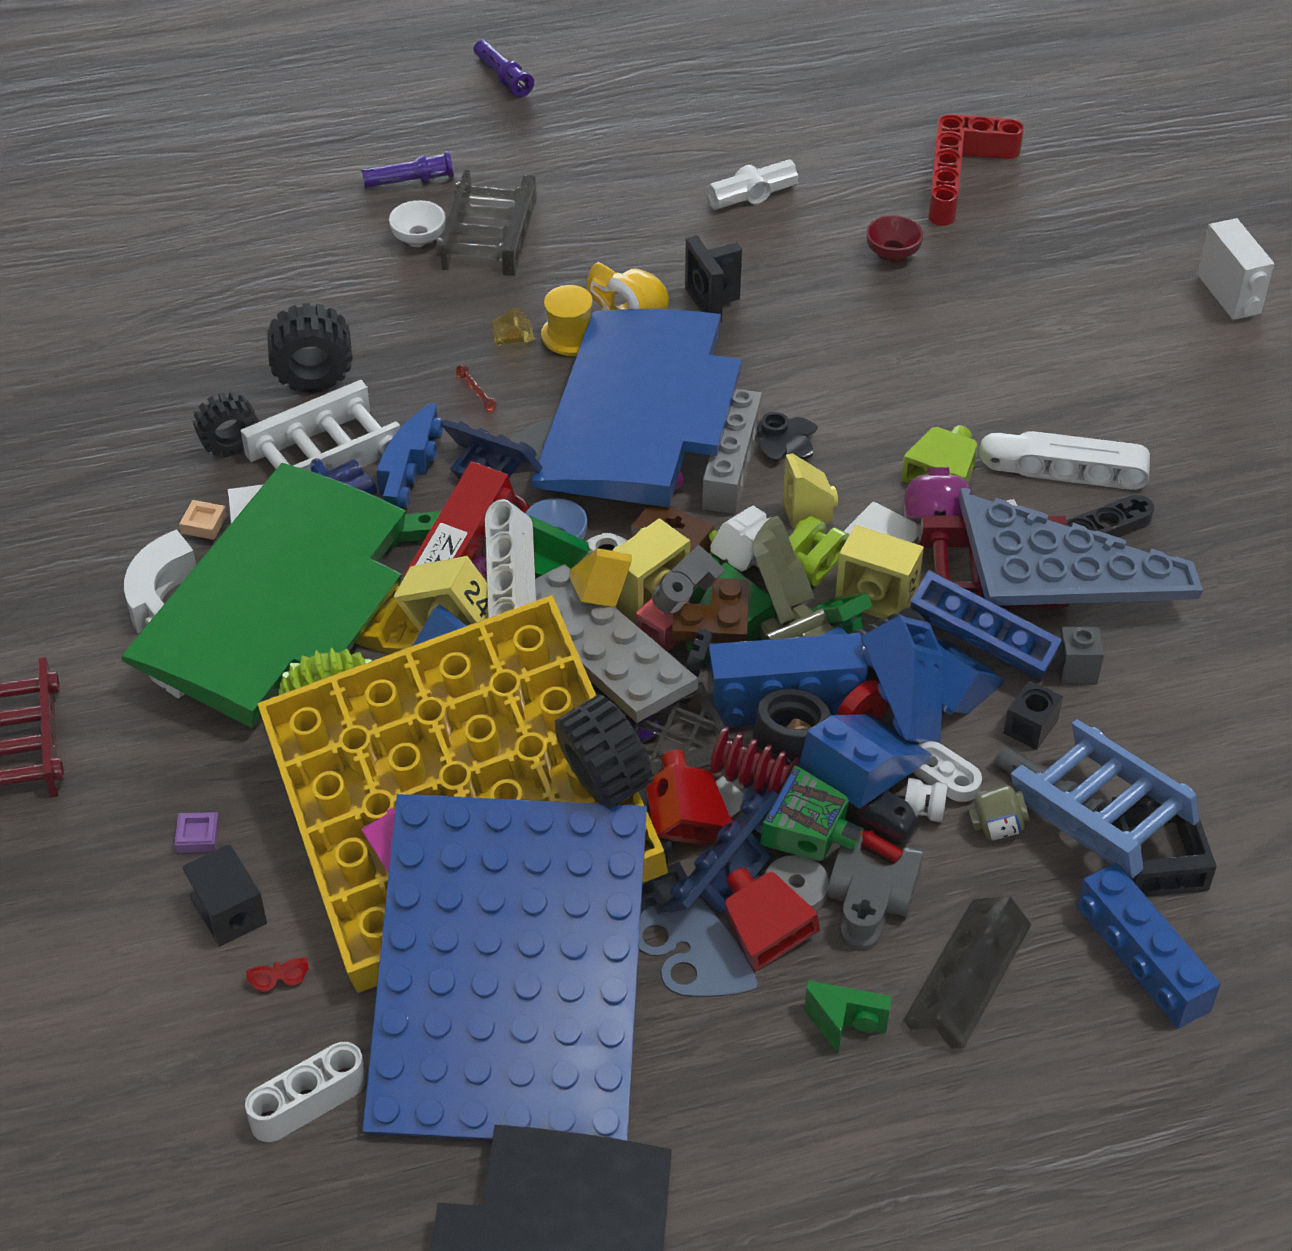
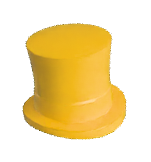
[541,285,593,356]

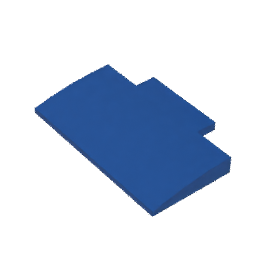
[531,309,742,508]

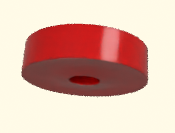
[836,680,889,719]

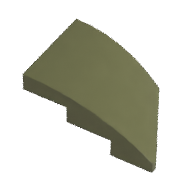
[752,516,815,624]

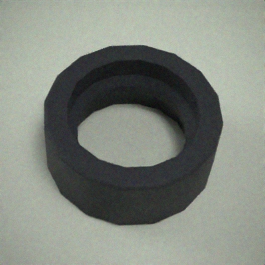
[754,689,831,759]

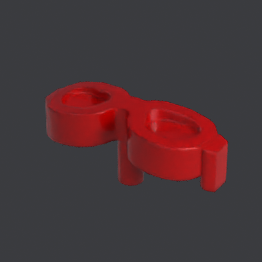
[246,957,309,991]

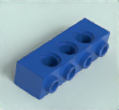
[910,570,1062,681]

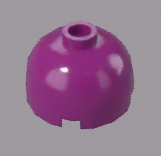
[903,467,973,518]

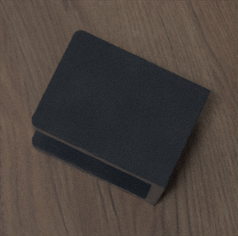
[183,845,267,947]

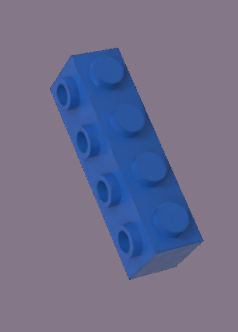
[1076,862,1221,1029]

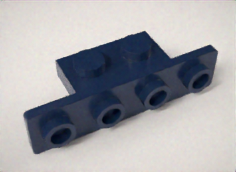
[441,419,543,479]
[664,791,778,914]

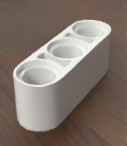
[245,1042,366,1142]

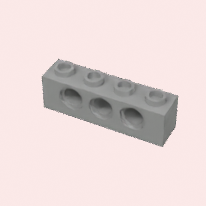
[702,389,762,514]

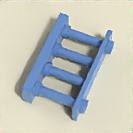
[1011,719,1200,879]

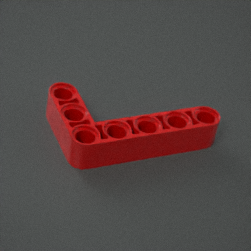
[928,114,1024,226]

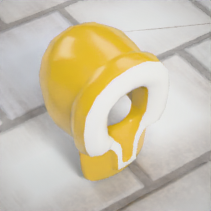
[587,262,669,311]

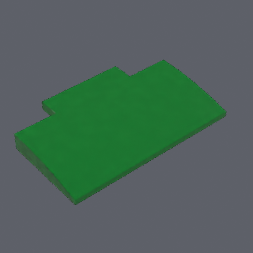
[122,463,406,728]

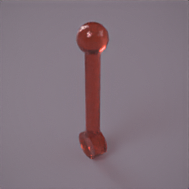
[456,365,497,411]

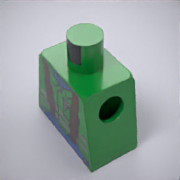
[760,765,863,861]

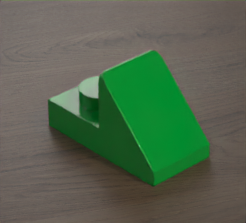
[810,593,873,634]
[804,980,892,1052]

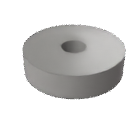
[765,855,829,912]

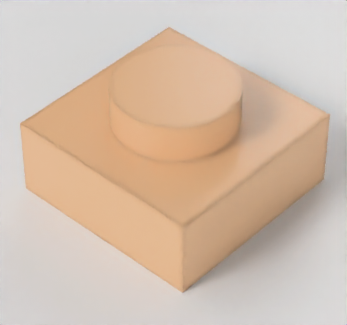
[179,500,227,540]

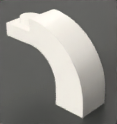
[124,530,196,633]

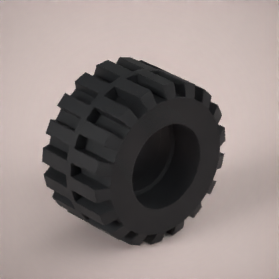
[267,303,353,392]
[555,694,653,809]

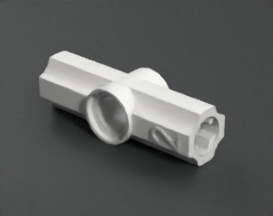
[706,159,798,210]

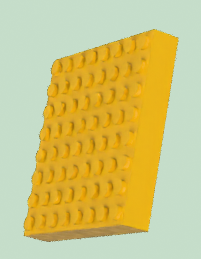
[257,595,668,993]

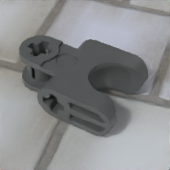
[827,835,924,950]

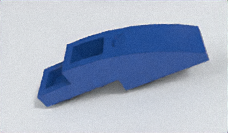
[376,403,443,509]

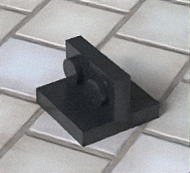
[685,235,742,323]

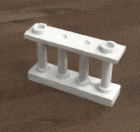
[241,380,400,480]

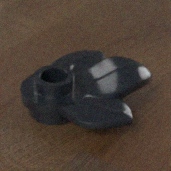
[758,412,818,462]

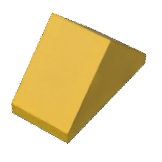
[569,548,632,607]

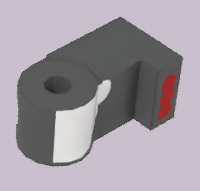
[653,544,725,614]

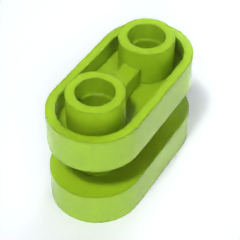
[789,516,849,586]

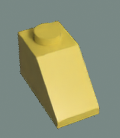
[783,453,838,528]

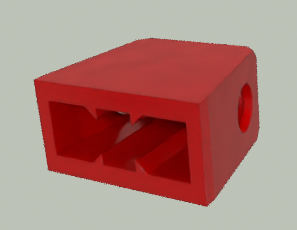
[647,750,732,846]
[724,867,820,973]

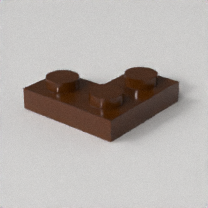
[672,578,750,643]

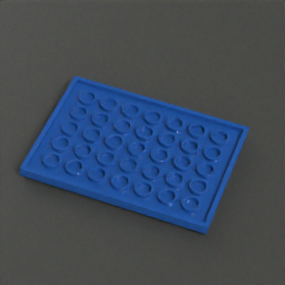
[363,794,647,1141]

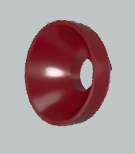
[866,215,923,262]

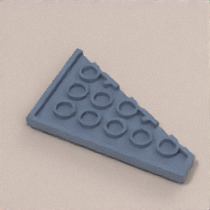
[958,488,1203,606]

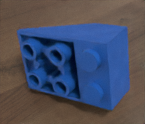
[861,615,944,743]

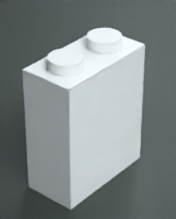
[1197,218,1275,320]

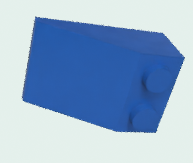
[799,714,932,809]

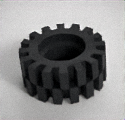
[193,392,259,457]

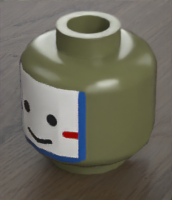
[969,785,1030,841]

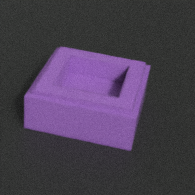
[174,812,220,853]

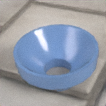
[525,498,587,540]

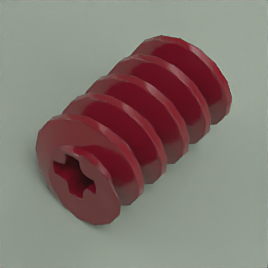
[711,727,799,795]

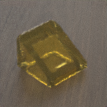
[491,306,534,345]

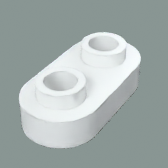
[913,741,982,802]

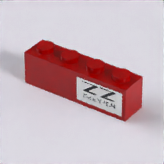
[404,461,514,577]

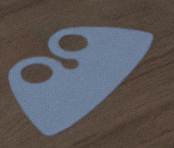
[639,896,757,996]

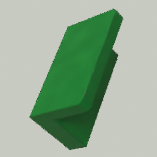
[529,515,589,579]

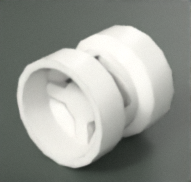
[903,778,948,823]

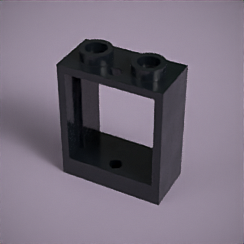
[1111,795,1217,897]

